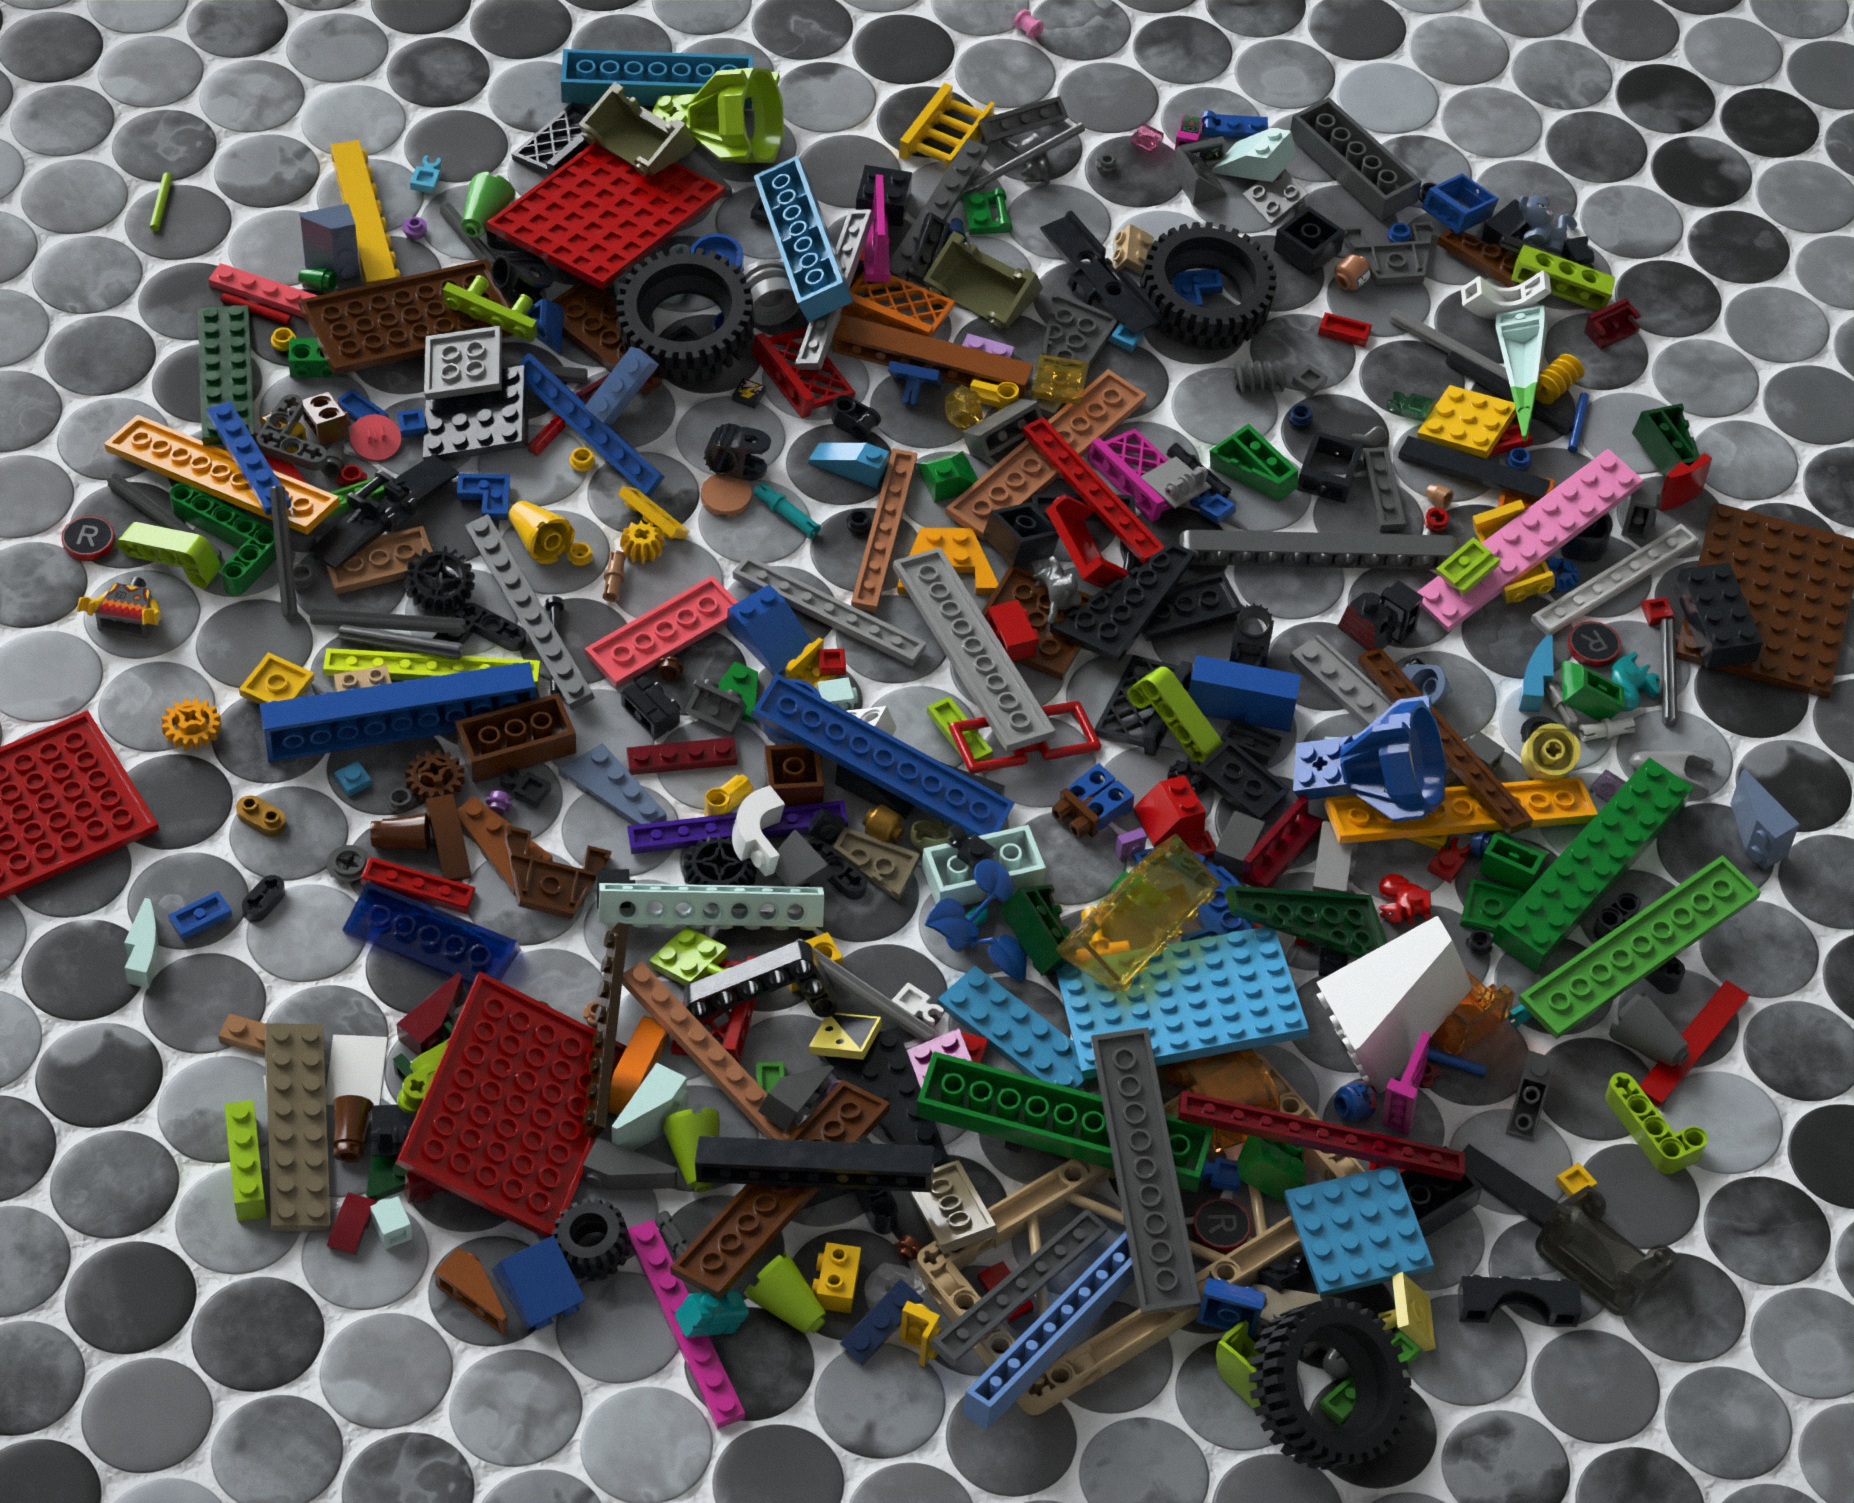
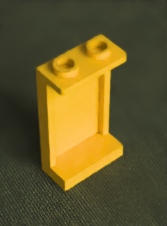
[1473,500,1555,604]

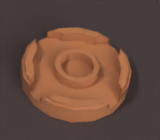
[701,474,752,517]

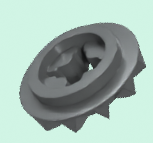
[326,845,370,885]

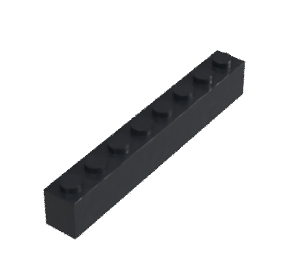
[695,1136,934,1192]

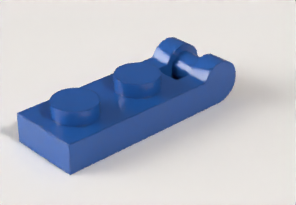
[1202,110,1268,139]

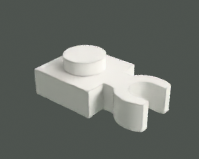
[892,983,944,1028]

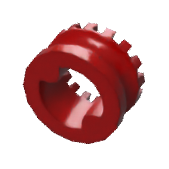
[1424,507,1449,532]

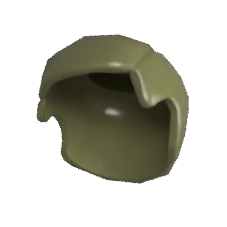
[910,820,952,853]

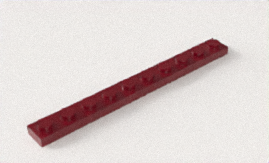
[1178,1091,1465,1181]

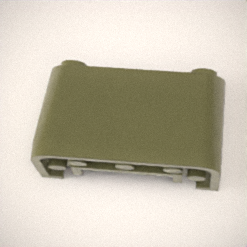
[578,82,696,176]
[923,231,1043,330]

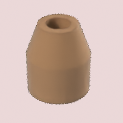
[1425,485,1454,509]

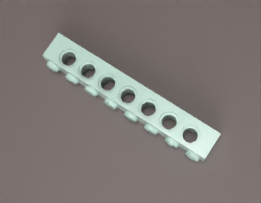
[599,883,824,931]

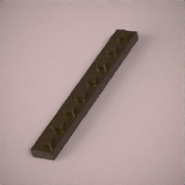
[583,922,629,1139]

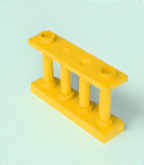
[899,83,996,171]

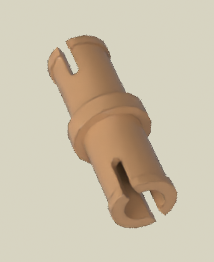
[602,550,626,602]

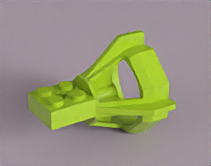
[652,68,784,164]

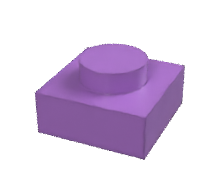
[1115,828,1147,860]

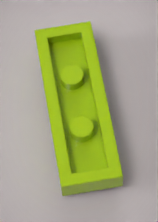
[927,696,993,762]

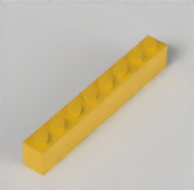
[330,140,401,285]

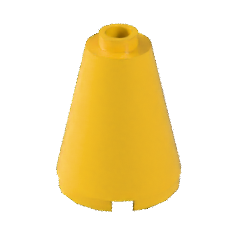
[509,500,575,565]

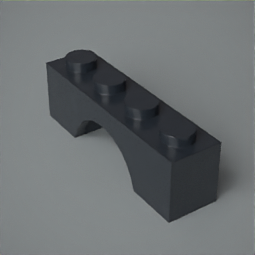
[1457,1274,1582,1327]

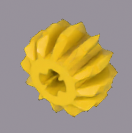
[620,520,664,565]

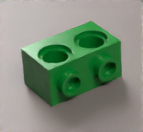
[288,338,341,378]

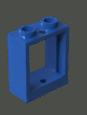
[1421,173,1499,234]

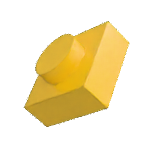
[1555,1162,1597,1202]

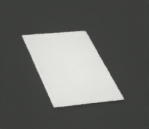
[326,1035,387,1105]

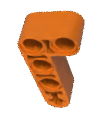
[608,1015,670,1116]

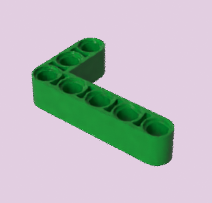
[170,483,277,596]

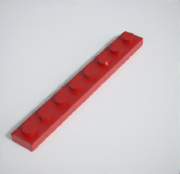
[1022,417,1164,565]

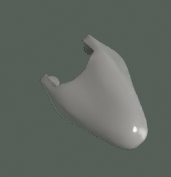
[1629,751,1714,799]

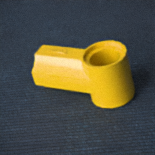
[968,379,1019,411]
[704,774,754,817]

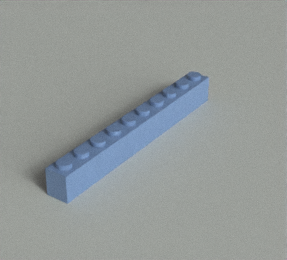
[962,1231,1135,1431]

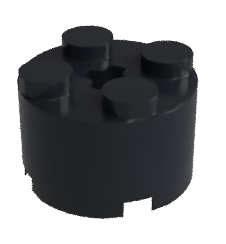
[1560,513,1613,562]

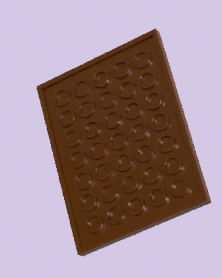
[1676,502,1854,699]

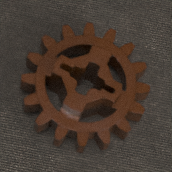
[405,750,465,802]

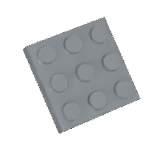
[424,326,502,400]

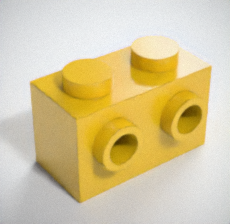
[812,1242,861,1313]

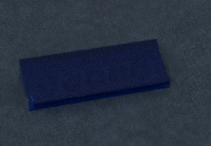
[342,881,521,985]

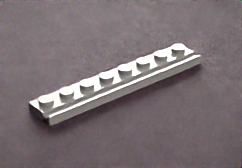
[1290,635,1457,785]

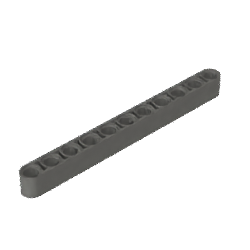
[1179,530,1459,570]

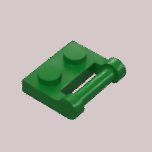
[962,188,1013,235]

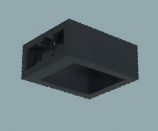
[1296,431,1364,503]

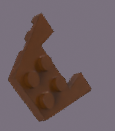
[505,825,612,919]

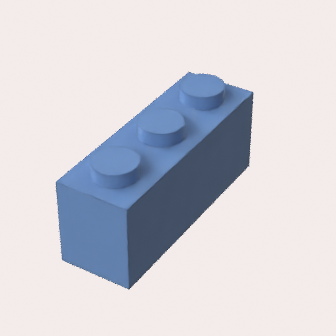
[584,347,659,424]

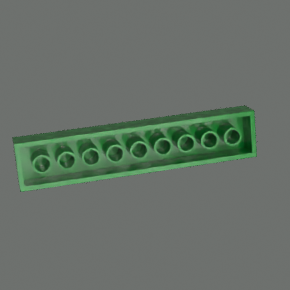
[1492,757,1694,973]
[917,1051,1214,1192]

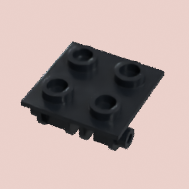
[371,1104,417,1157]

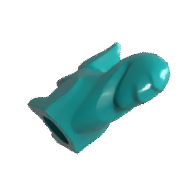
[1611,651,1660,711]

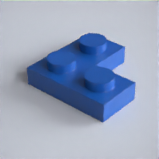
[1171,269,1223,307]
[457,473,510,520]

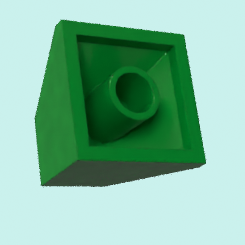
[916,451,978,503]

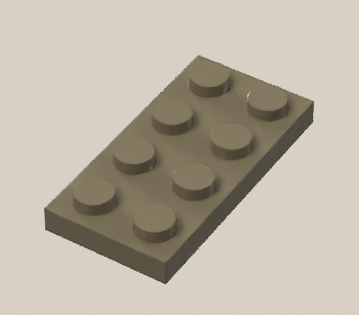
[908,1160,998,1254]

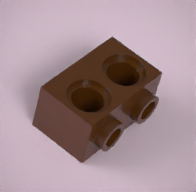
[302,392,351,446]

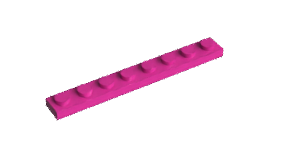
[628,1220,745,1429]

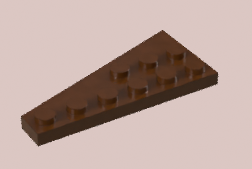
[552,280,662,396]

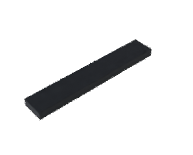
[1398,435,1551,502]

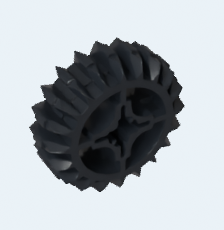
[404,545,475,615]
[682,834,757,886]

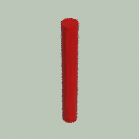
[221,293,292,325]

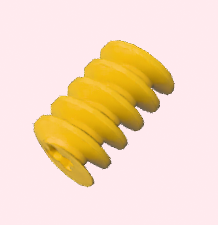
[1535,354,1585,404]

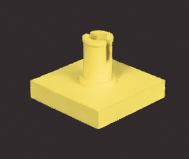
[1378,1272,1436,1352]

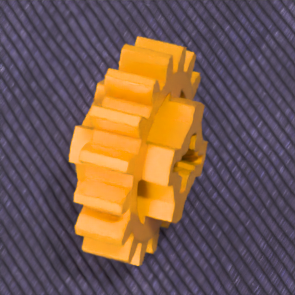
[161,697,221,751]

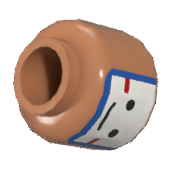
[1334,254,1371,291]

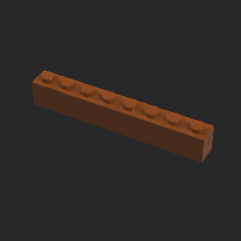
[833,315,1033,399]

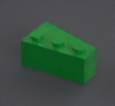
[1209,423,1298,501]

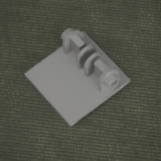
[1243,169,1309,224]
[1140,457,1211,509]

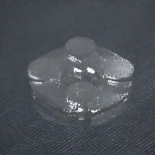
[864,1263,924,1311]

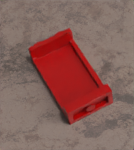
[1045,494,1129,589]

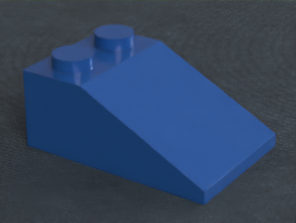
[727,584,813,676]

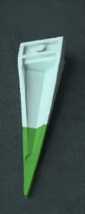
[1496,305,1548,442]

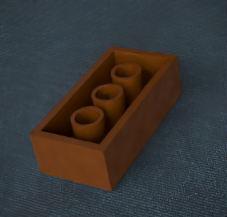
[455,693,576,782]

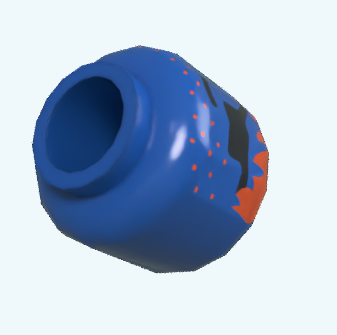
[1334,1081,1377,1122]

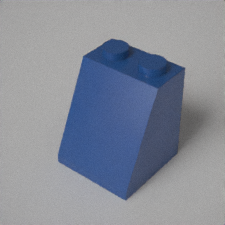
[491,1235,585,1331]

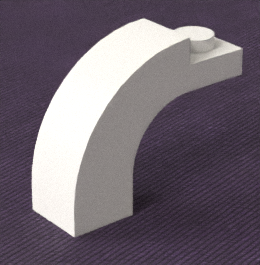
[1461,271,1551,319]
[732,785,785,877]

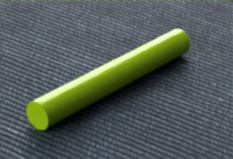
[150,173,173,232]

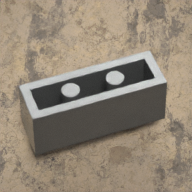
[962,398,1043,458]

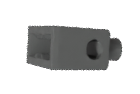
[763,830,834,887]

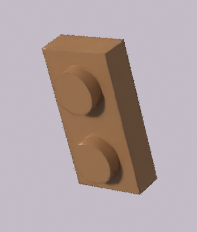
[218,1013,265,1055]

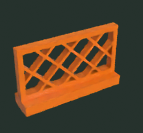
[841,271,955,338]

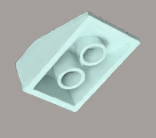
[1212,128,1297,182]
[612,1063,689,1151]

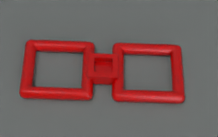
[949,701,1101,774]

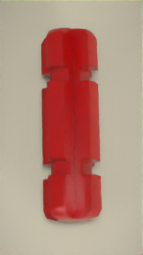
[528,416,566,456]

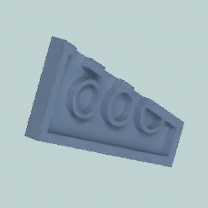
[558,743,667,825]

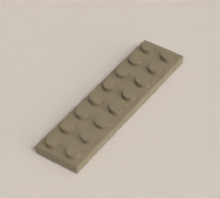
[264,1023,331,1231]

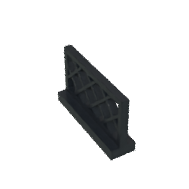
[511,102,591,176]
[1094,655,1193,756]

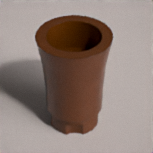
[370,813,430,851]
[333,1095,374,1163]

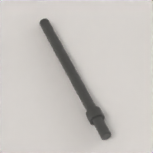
[960,122,1085,199]

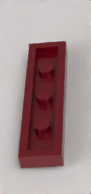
[626,737,737,775]

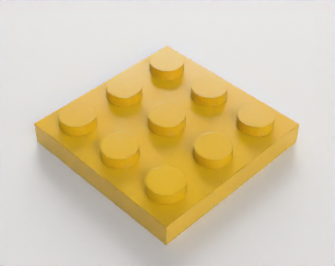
[1417,385,1517,459]

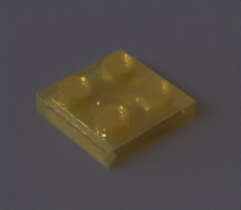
[1031,354,1089,405]

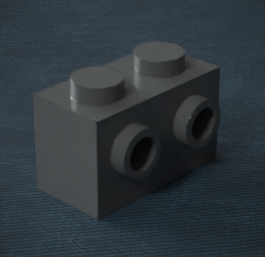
[1621,481,1662,540]

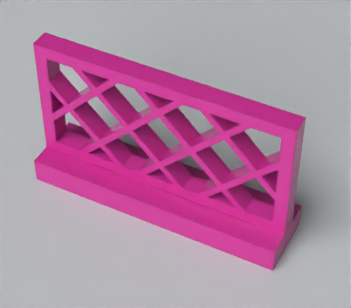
[863,175,890,283]
[1087,428,1199,522]
[1382,1031,1431,1136]

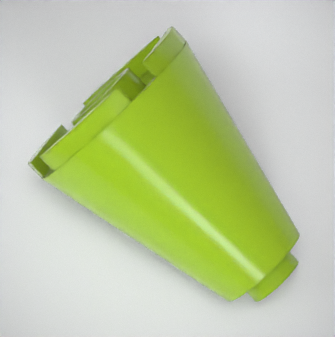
[662,1108,720,1193]
[744,1252,826,1334]

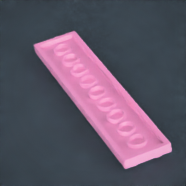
[1417,449,1643,632]

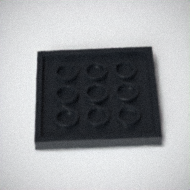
[423,365,527,461]

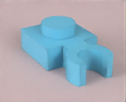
[410,155,441,194]

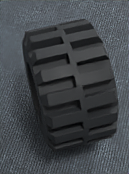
[552,1198,631,1281]

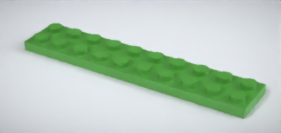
[1518,855,1761,1039]

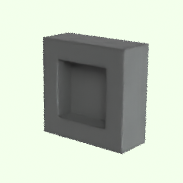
[1292,364,1328,396]

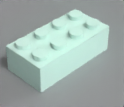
[922,825,1046,906]

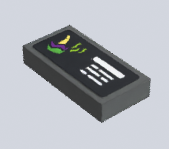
[1180,136,1226,163]

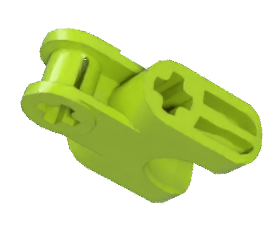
[397,1040,448,1114]

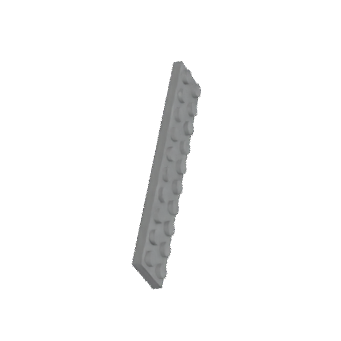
[893,547,1056,752]

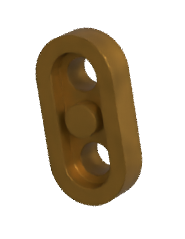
[236,795,286,837]

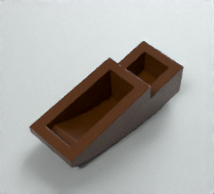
[426,794,471,881]

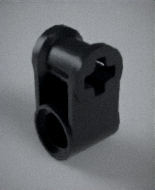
[832,395,881,440]

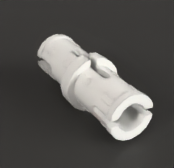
[1579,716,1635,742]

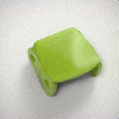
[1216,1320,1260,1409]

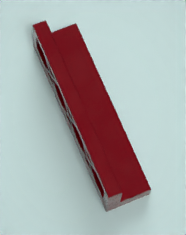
[1243,795,1325,888]

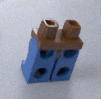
[1052,763,1135,839]

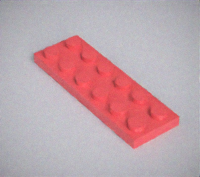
[585,575,738,688]

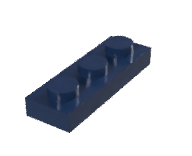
[840,1279,923,1366]

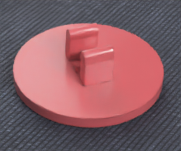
[350,414,401,462]

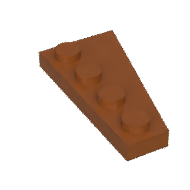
[457,796,553,895]

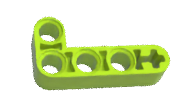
[117,522,222,589]
[1127,666,1223,764]
[1605,1072,1708,1174]

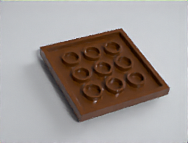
[981,565,1092,680]

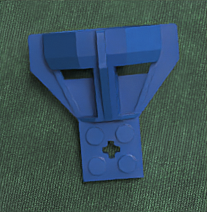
[1293,696,1446,822]

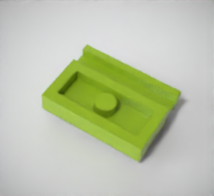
[1436,537,1500,596]

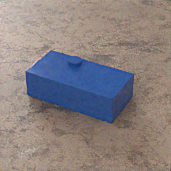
[1189,655,1301,732]

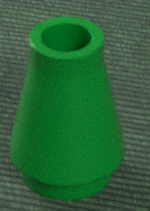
[298,268,337,293]

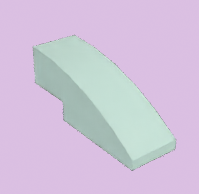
[124,898,158,989]

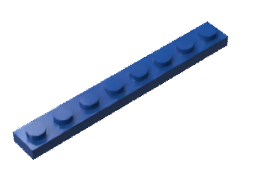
[518,353,665,497]

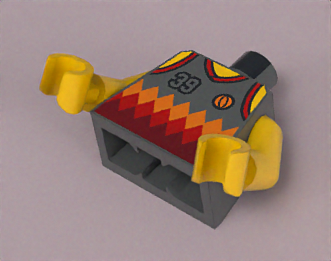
[77,577,162,639]

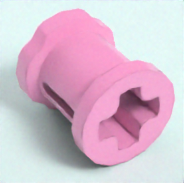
[1013,9,1044,40]

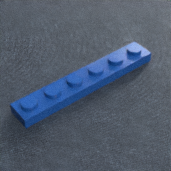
[206,401,291,515]

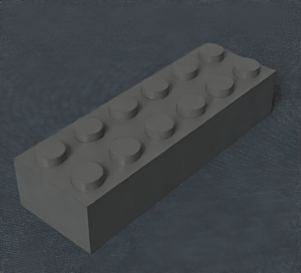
[1290,97,1422,221]

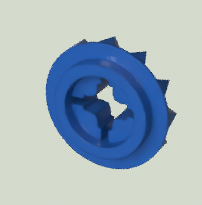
[1545,556,1580,591]

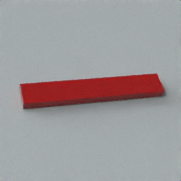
[1639,980,1750,1108]

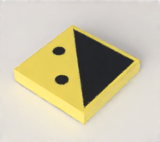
[809,1013,882,1060]

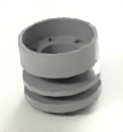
[743,259,799,326]

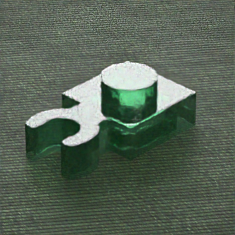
[1387,391,1435,422]

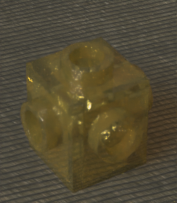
[944,385,983,431]

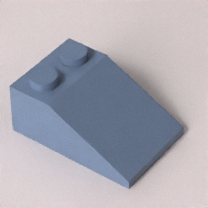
[1730,769,1800,870]

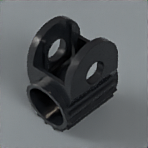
[491,252,555,305]
[703,423,771,480]
[1229,603,1274,668]

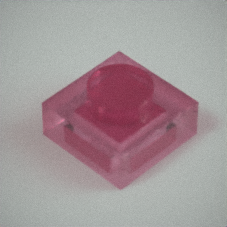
[1131,123,1164,153]

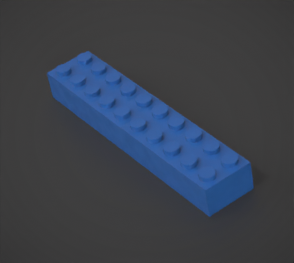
[259,662,536,762]

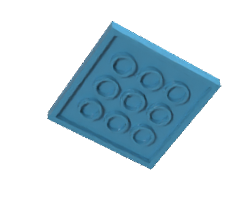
[1284,1166,1434,1297]

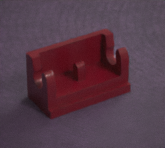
[1584,298,1641,350]

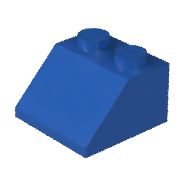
[1196,1278,1266,1338]

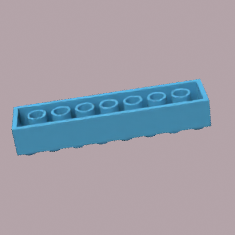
[561,49,753,109]
[754,155,854,323]

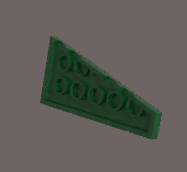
[1224,886,1388,959]

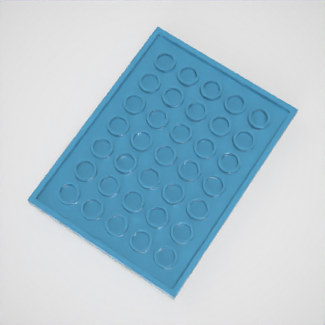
[1056,926,1309,1080]

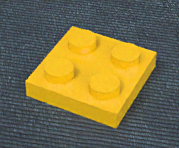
[239,652,315,704]

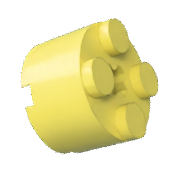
[1521,723,1581,780]

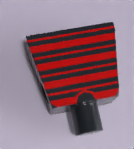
[1338,592,1393,652]

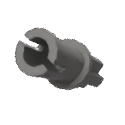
[1544,681,1581,729]

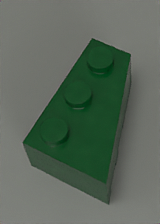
[1632,403,1700,478]
[999,884,1079,976]

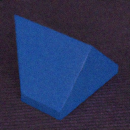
[527,299,564,356]

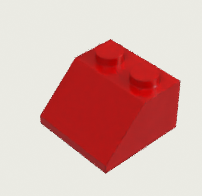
[1133,775,1206,848]

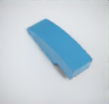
[1518,635,1554,712]

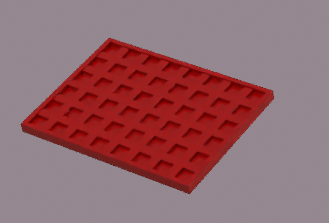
[487,143,725,290]

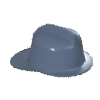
[1401,664,1453,706]

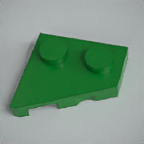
[718,661,758,724]

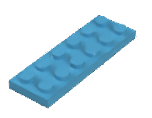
[937,966,1092,1090]

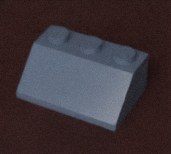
[299,204,360,281]

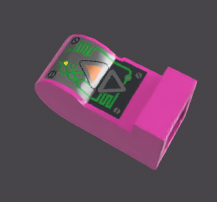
[1174,114,1202,154]

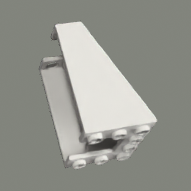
[1316,916,1473,1095]

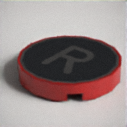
[61,516,115,561]
[1568,621,1621,668]
[1193,1198,1252,1254]

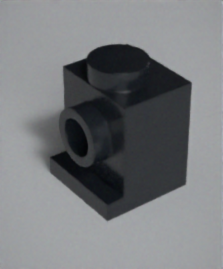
[1561,236,1595,269]

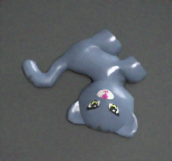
[1519,196,1578,254]

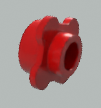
[336,465,368,487]

